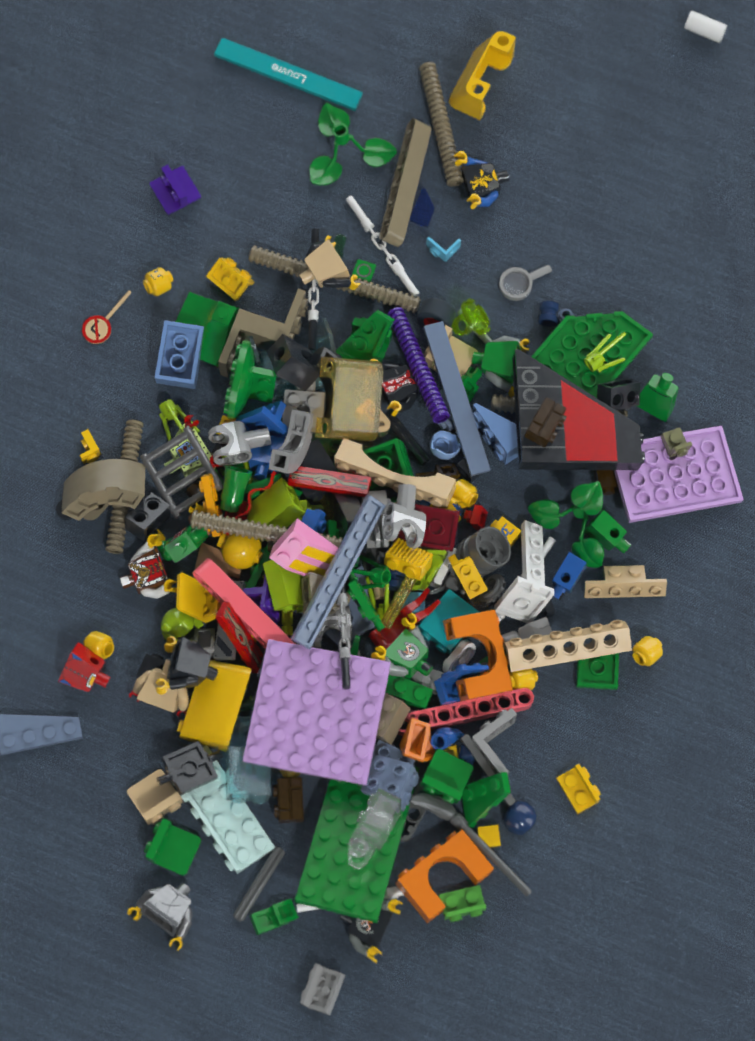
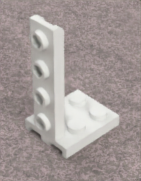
[494,520,554,623]

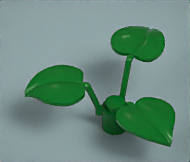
[310,103,397,185]
[528,481,604,568]

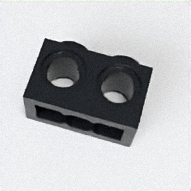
[597,378,641,411]
[125,493,170,542]

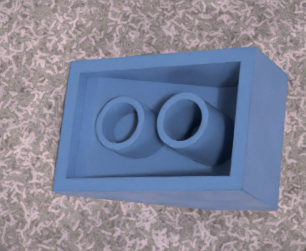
[155,320,204,389]

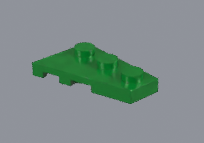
[335,310,395,371]
[462,772,511,828]

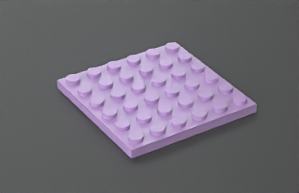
[243,639,391,786]

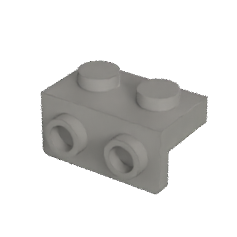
[300,963,345,1015]

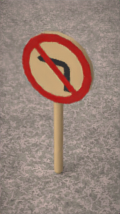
[82,290,131,344]

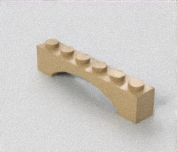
[334,438,456,509]

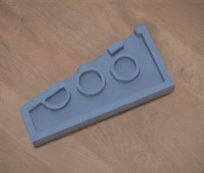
[0,714,83,755]

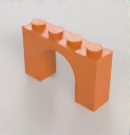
[443,610,513,701]
[396,829,494,923]

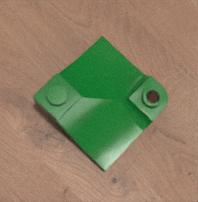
[175,292,239,367]

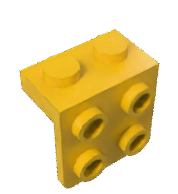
[176,573,221,623]

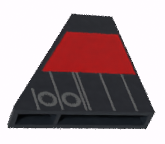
[512,349,645,470]

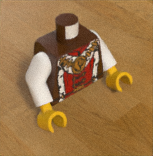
[120,534,177,599]

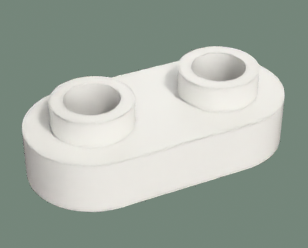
[443,640,476,673]

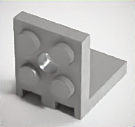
[472,708,517,774]

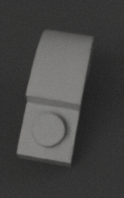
[269,409,313,473]

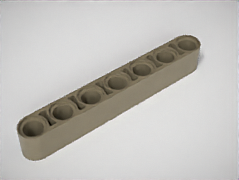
[379,119,431,247]

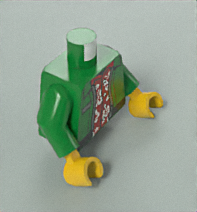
[155,503,208,563]

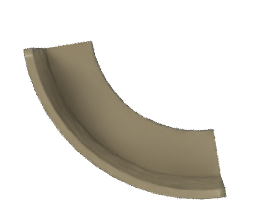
[62,459,146,521]

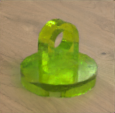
[452,298,491,336]

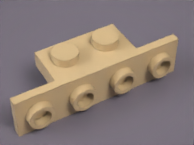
[584,565,667,598]

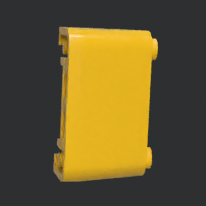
[177,660,252,752]

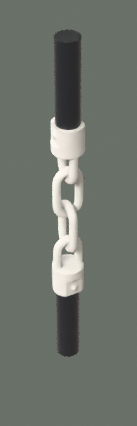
[308,229,319,350]

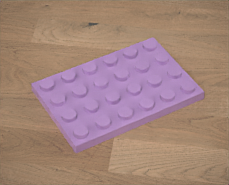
[614,426,744,523]

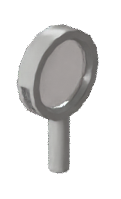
[499,264,552,301]

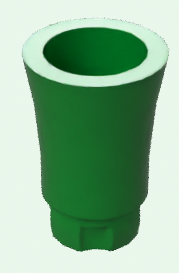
[220,465,253,513]

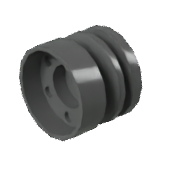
[456,526,511,577]

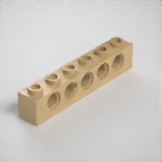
[504,620,632,672]

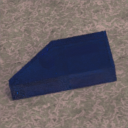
[410,188,435,228]

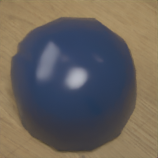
[503,801,537,835]

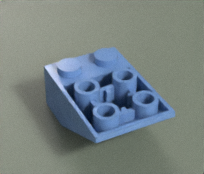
[472,403,518,465]

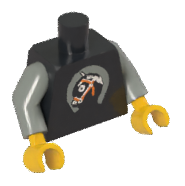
[340,899,403,963]

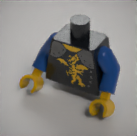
[454,151,509,209]

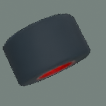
[417,298,456,328]

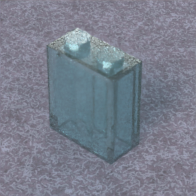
[226,746,271,804]

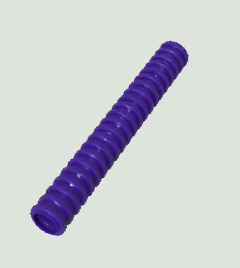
[387,307,450,423]

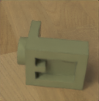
[660,427,692,457]

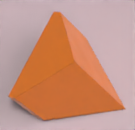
[399,718,435,762]

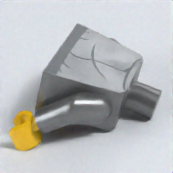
[127,883,192,951]

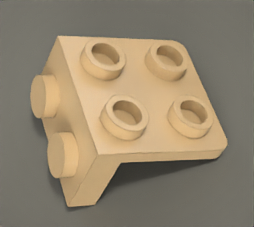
[424,325,478,376]
[127,769,183,825]

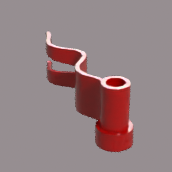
[221,471,276,535]
[368,587,441,649]

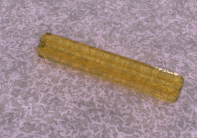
[382,576,417,629]

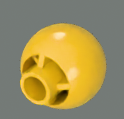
[217,533,263,569]

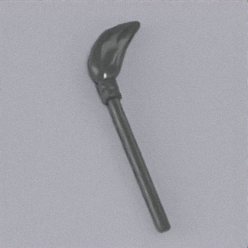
[409,793,532,897]

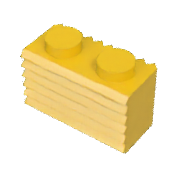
[384,538,433,581]

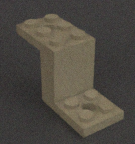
[218,289,309,377]

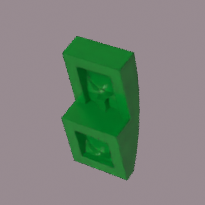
[249,898,299,935]

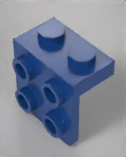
[434,663,489,705]

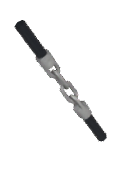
[337,582,351,690]

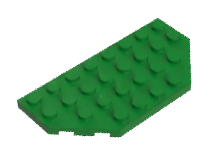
[531,311,653,398]

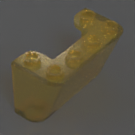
[315,357,383,441]

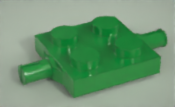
[347,570,385,631]

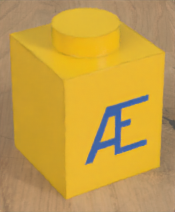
[490,516,521,548]

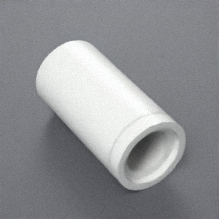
[684,11,727,43]

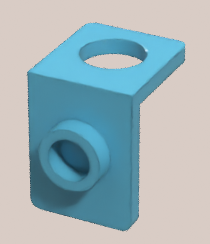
[426,237,461,262]

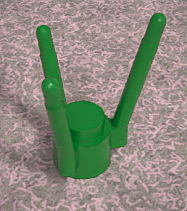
[352,554,391,589]

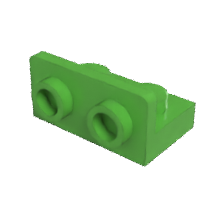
[439,885,486,922]

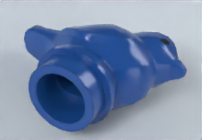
[431,727,464,750]

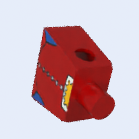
[58,642,111,692]

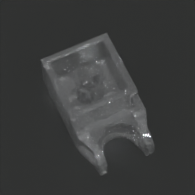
[348,788,401,869]

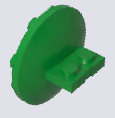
[223,340,277,420]

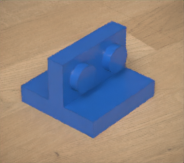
[235,400,289,438]

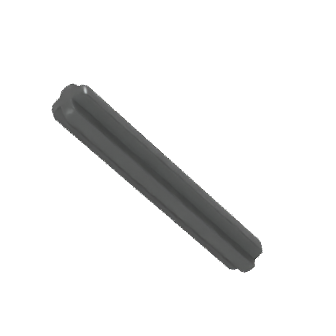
[233,847,285,922]

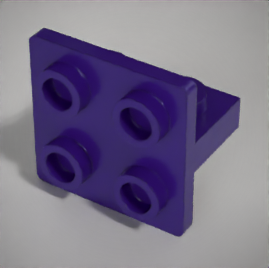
[149,164,201,215]
[243,575,280,625]

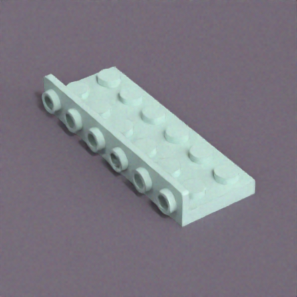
[171,745,275,874]

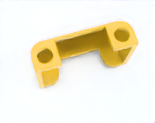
[449,31,516,120]

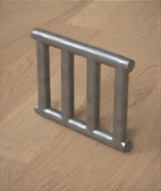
[140,426,223,519]

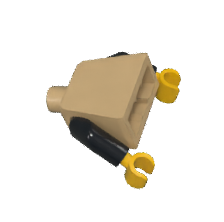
[299,236,360,290]

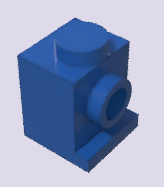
[301,509,327,534]

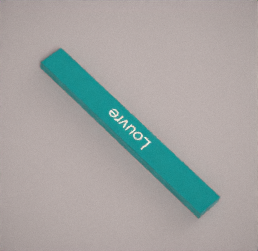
[214,38,363,111]

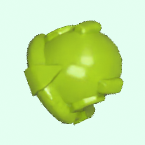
[161,607,204,641]

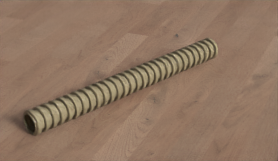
[249,245,421,314]

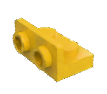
[206,257,254,301]
[448,554,488,600]
[556,764,601,815]

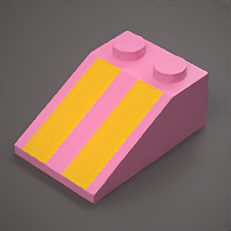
[269,519,338,576]

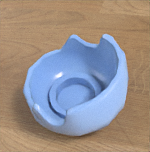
[429,430,461,460]

